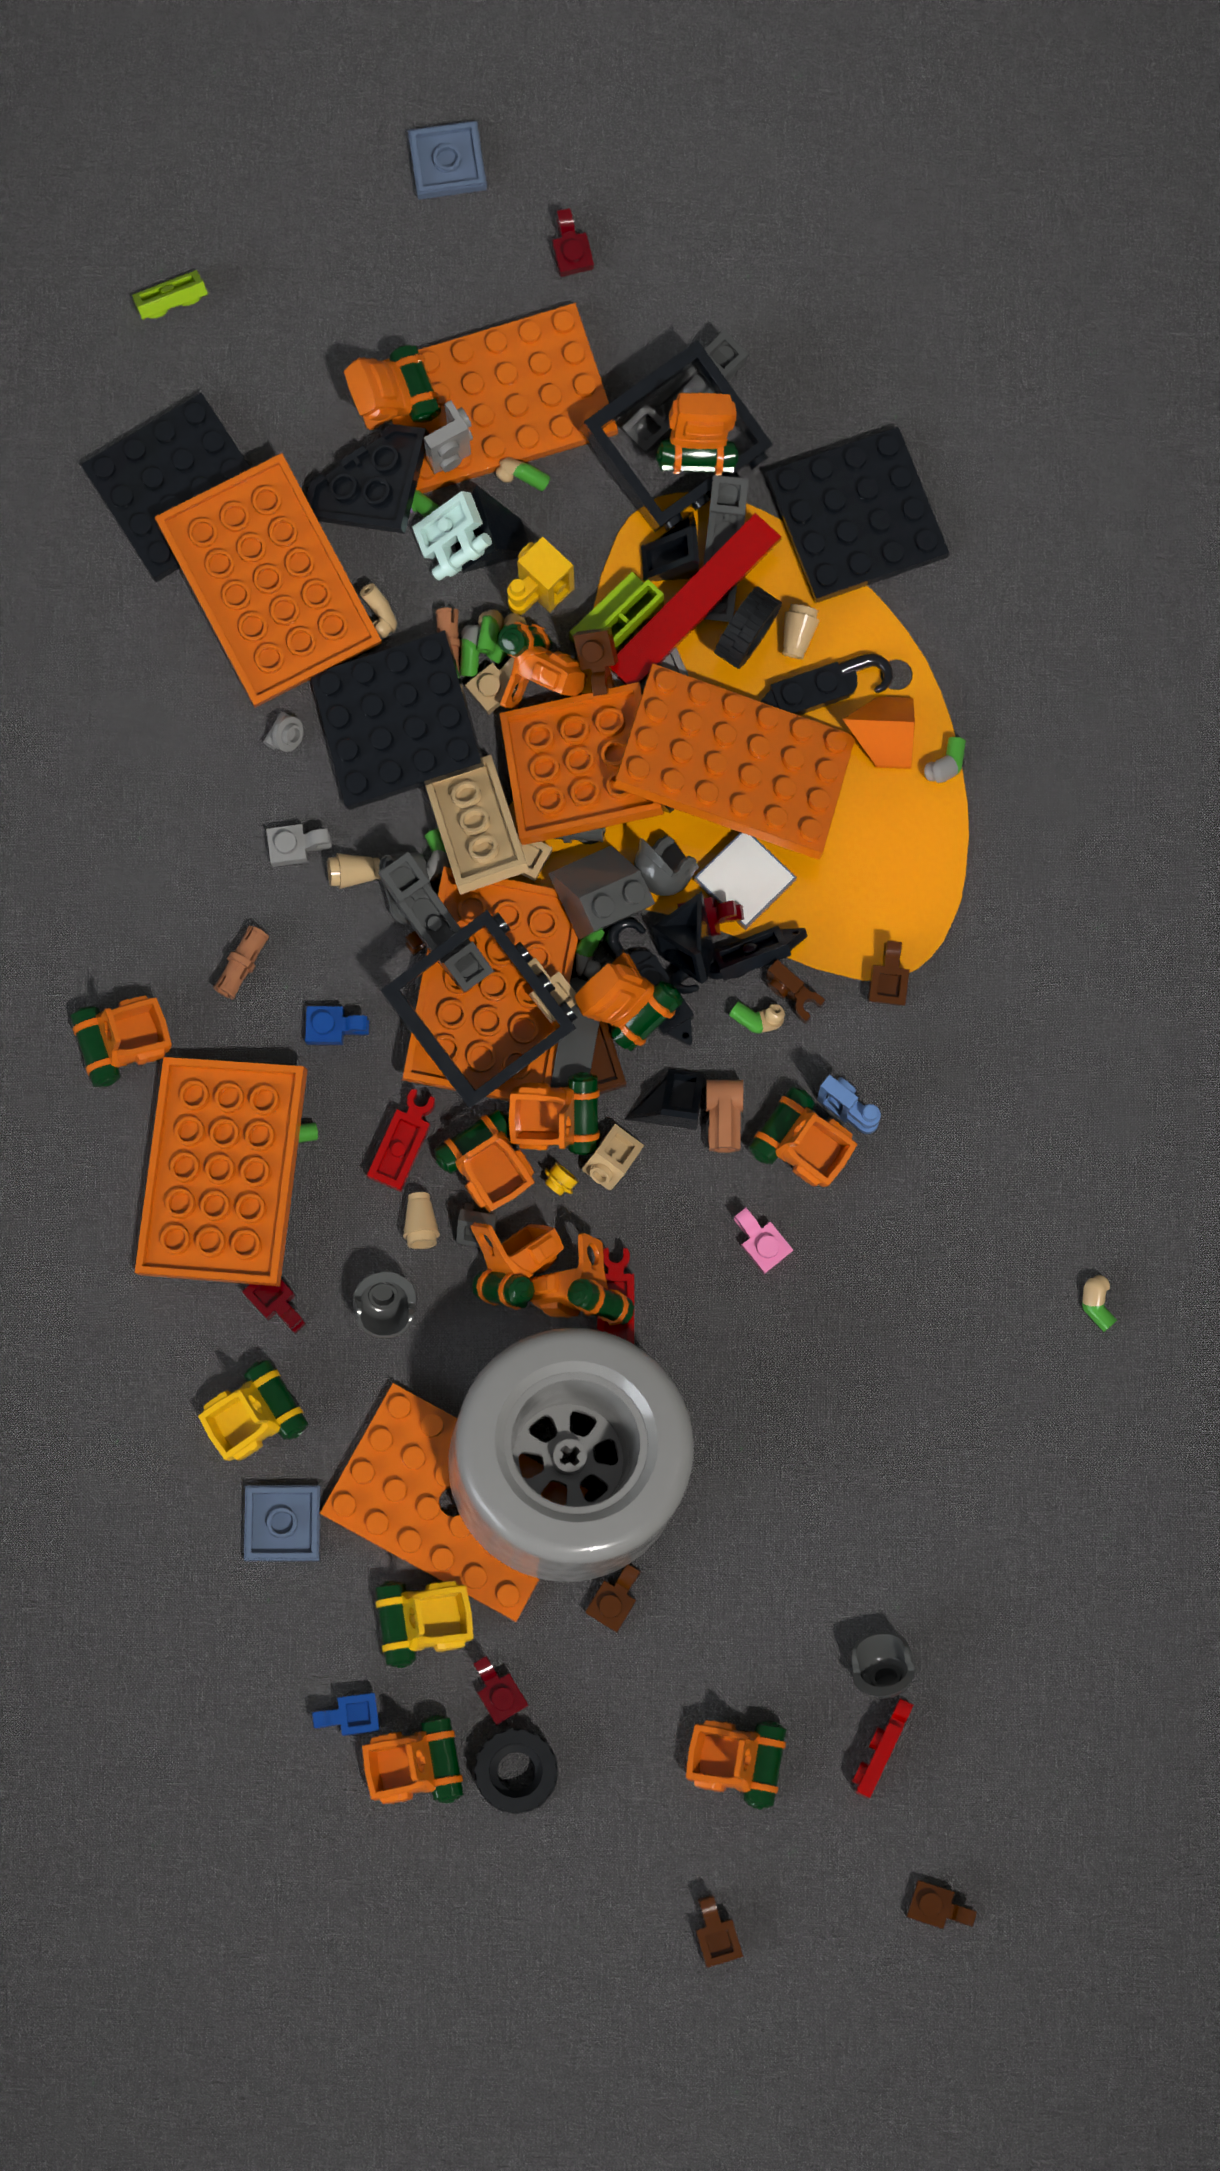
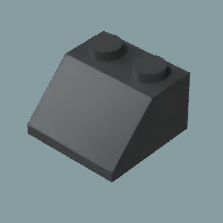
[548,846,655,940]

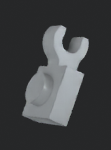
[266,824,332,867]

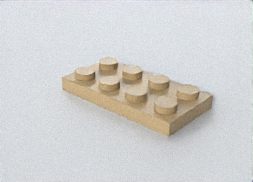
[426,754,529,895]

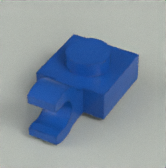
[305,1006,370,1045]
[312,1693,379,1736]

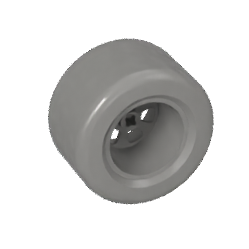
[448,1328,694,1582]

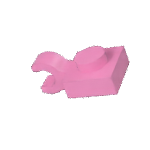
[733,1208,793,1275]

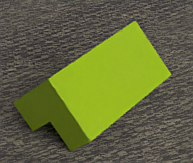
[569,572,664,653]

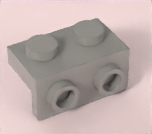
[424,400,473,474]

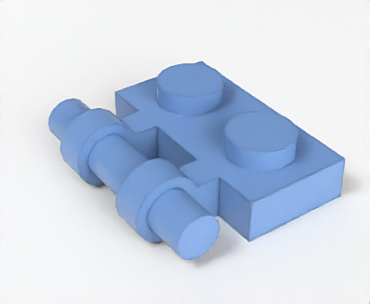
[817,1075,881,1134]

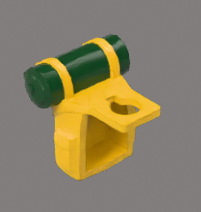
[198,1360,309,1461]
[375,1581,474,1668]

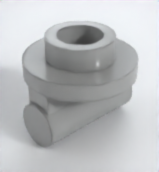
[263,712,304,752]

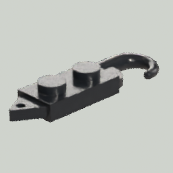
[760,653,893,715]
[606,919,694,1046]
[670,926,808,994]

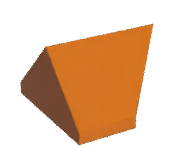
[843,697,915,769]

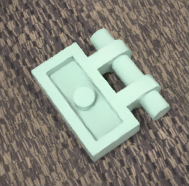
[412,491,492,581]

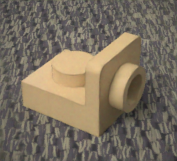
[582,1124,644,1190]

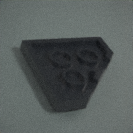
[306,424,430,534]

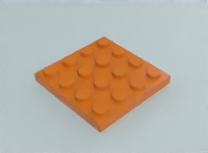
[499,682,664,845]

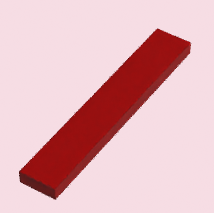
[609,513,781,685]

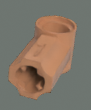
[706,1080,743,1153]

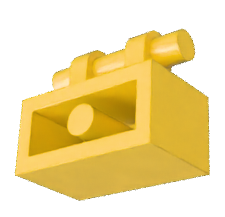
[507,537,575,615]

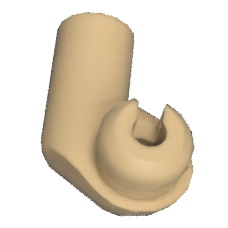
[360,583,397,638]

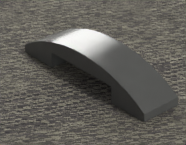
[622,330,749,454]
[703,475,749,622]
[378,851,494,993]
[551,977,600,1088]

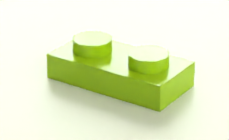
[132,270,208,320]

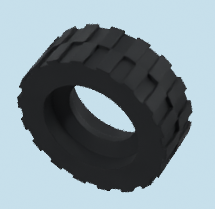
[714,587,782,669]
[474,1729,558,1814]

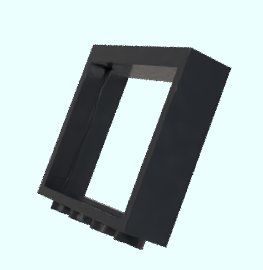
[579,340,773,532]
[381,910,577,1108]

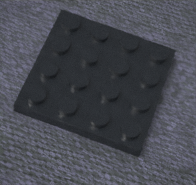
[81,392,251,583]
[765,426,949,603]
[311,630,484,810]

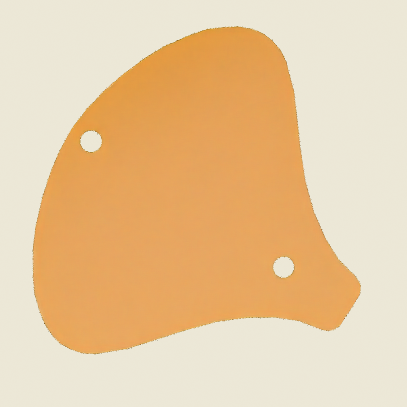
[508,492,969,981]

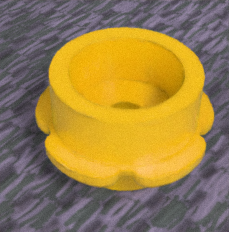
[544,1162,578,1196]

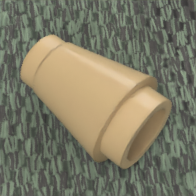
[783,604,820,659]
[327,853,380,889]
[403,1192,440,1249]

